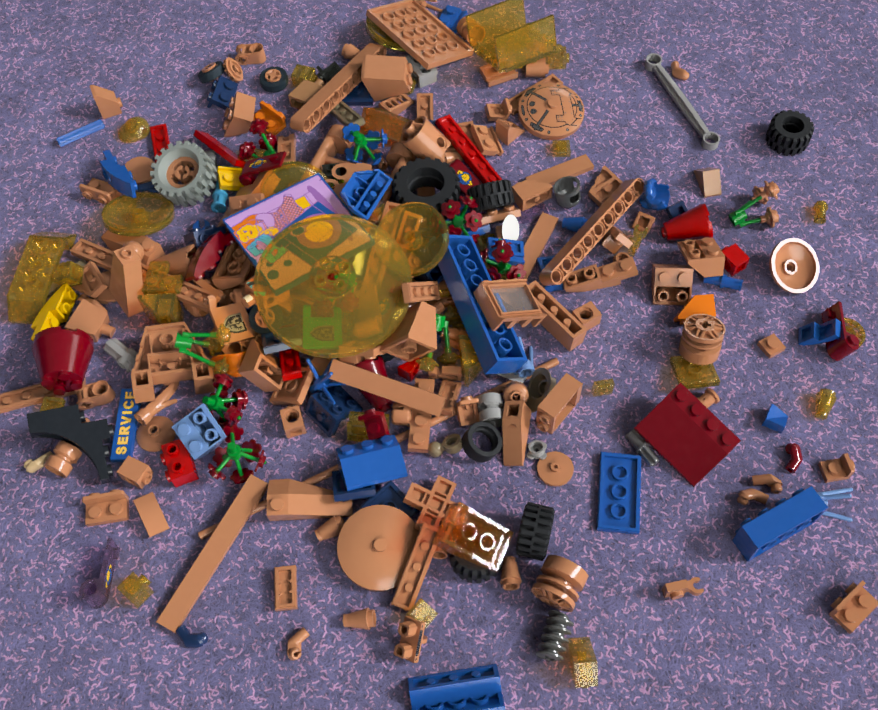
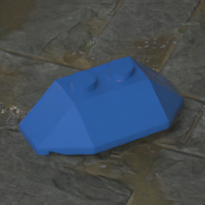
[339,169,393,222]

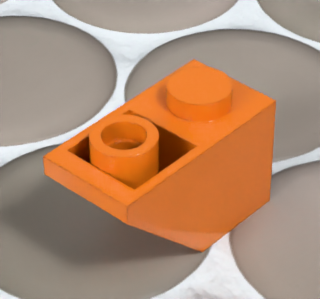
[673,294,716,325]

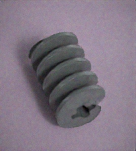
[535,610,574,662]

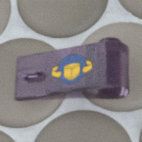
[79,538,120,609]

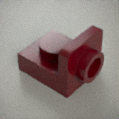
[358,409,390,440]

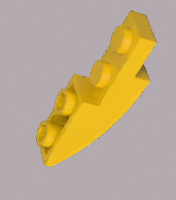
[31,283,78,341]

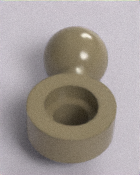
[428,434,463,458]

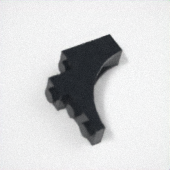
[26,404,114,484]

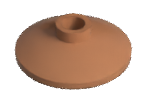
[136,416,176,452]

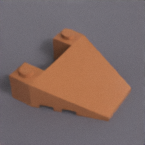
[131,322,215,404]

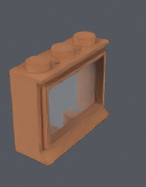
[473,278,547,331]

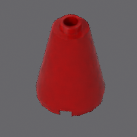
[660,204,713,241]

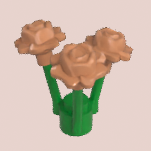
[728,181,780,228]

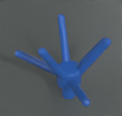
[306,353,346,405]

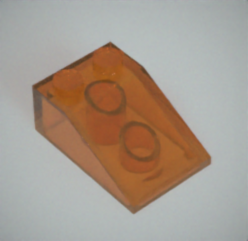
[359,107,409,147]
[432,502,514,572]

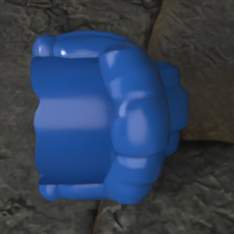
[639,178,670,211]

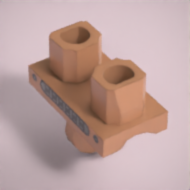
[393,616,428,663]

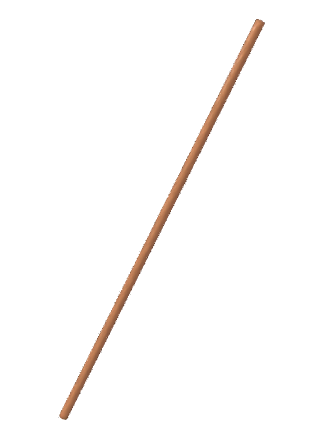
[198,358,559,540]

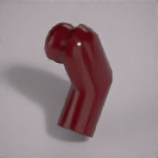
[785,443,803,474]

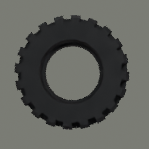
[392,157,460,226]

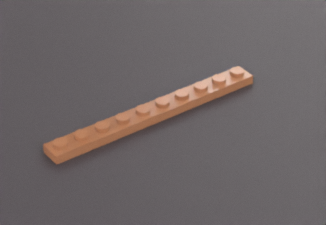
[70,238,221,313]

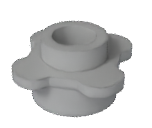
[527,440,547,460]

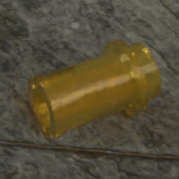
[813,200,828,224]

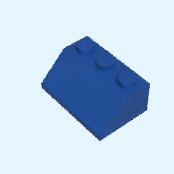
[335,435,408,491]

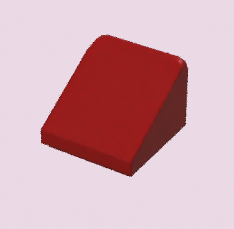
[398,358,421,382]

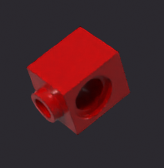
[722,243,750,276]

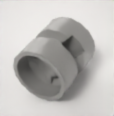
[477,392,504,428]

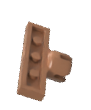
[391,378,435,453]

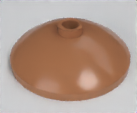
[769,238,819,294]

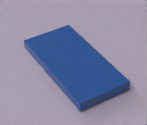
[596,452,641,535]

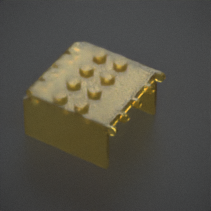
[465,0,563,73]

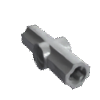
[103,338,138,373]

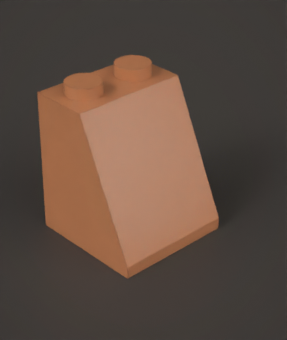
[361,55,413,102]
[381,301,437,362]

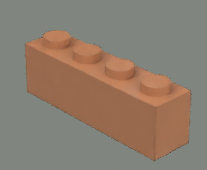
[528,280,587,352]

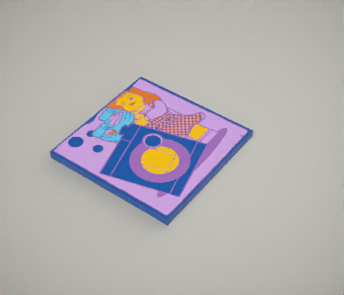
[222,173,375,297]

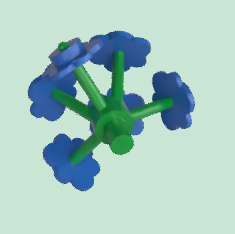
[342,123,389,166]

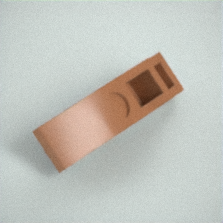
[563,256,638,292]

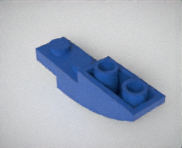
[100,150,138,198]

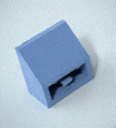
[172,403,227,460]

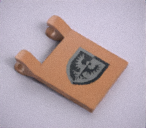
[203,289,256,346]

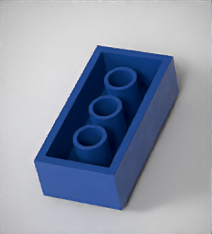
[732,486,828,562]

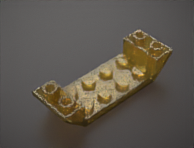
[7,231,77,324]

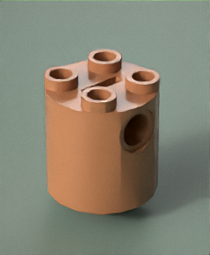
[400,116,451,161]

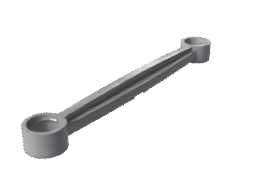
[645,53,720,151]

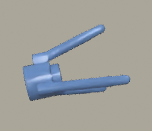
[514,336,535,378]
[817,488,853,522]

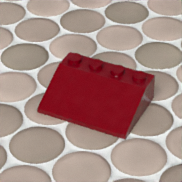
[634,382,741,487]

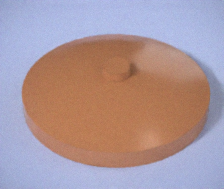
[337,505,419,592]

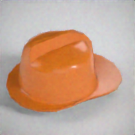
[210,351,246,377]

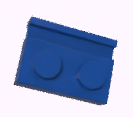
[439,5,468,34]
[487,237,525,266]

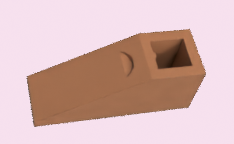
[502,401,532,466]

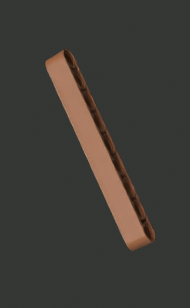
[290,43,387,133]
[539,178,645,286]

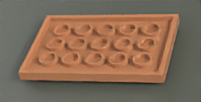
[366,0,474,70]

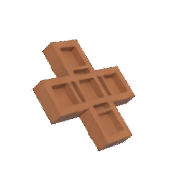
[403,475,468,531]

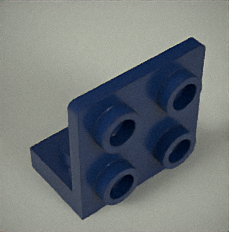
[304,385,363,437]

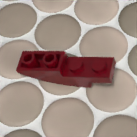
[185,231,235,282]

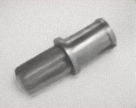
[625,429,659,467]

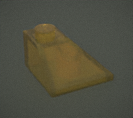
[459,334,482,387]

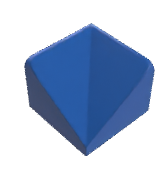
[762,404,788,433]

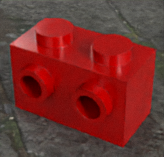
[160,439,199,487]

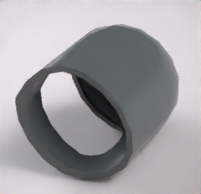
[553,176,581,209]

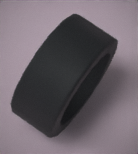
[462,421,502,462]

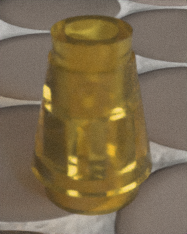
[814,389,837,420]

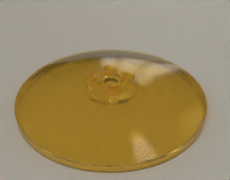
[254,214,412,358]

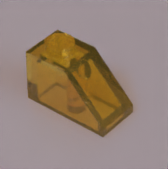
[568,637,598,688]

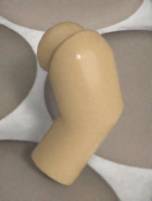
[24,451,54,473]

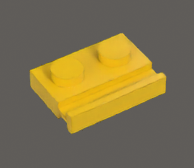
[217,166,244,191]

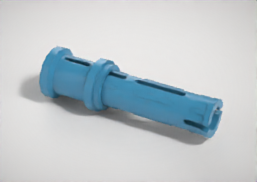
[211,166,228,213]

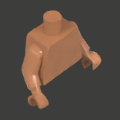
[65,294,116,342]

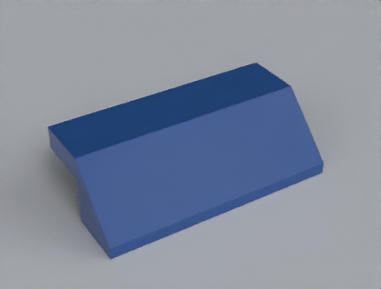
[408,664,506,710]

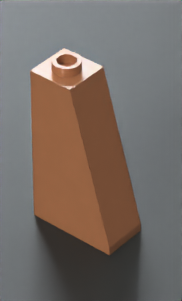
[109,245,145,318]

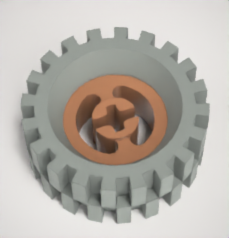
[150,141,218,207]

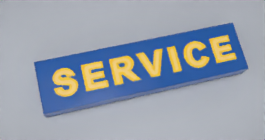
[110,388,141,462]

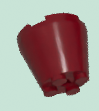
[32,326,94,396]

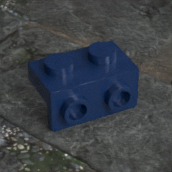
[206,75,238,110]

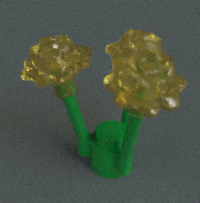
[416,314,461,372]
[174,324,231,378]

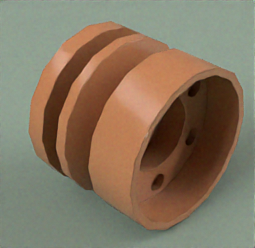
[679,314,726,365]
[531,555,589,612]

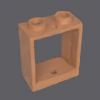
[535,373,583,435]

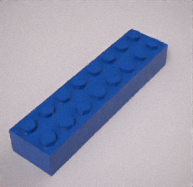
[431,234,528,374]

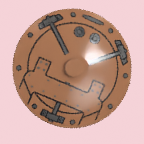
[518,83,584,140]

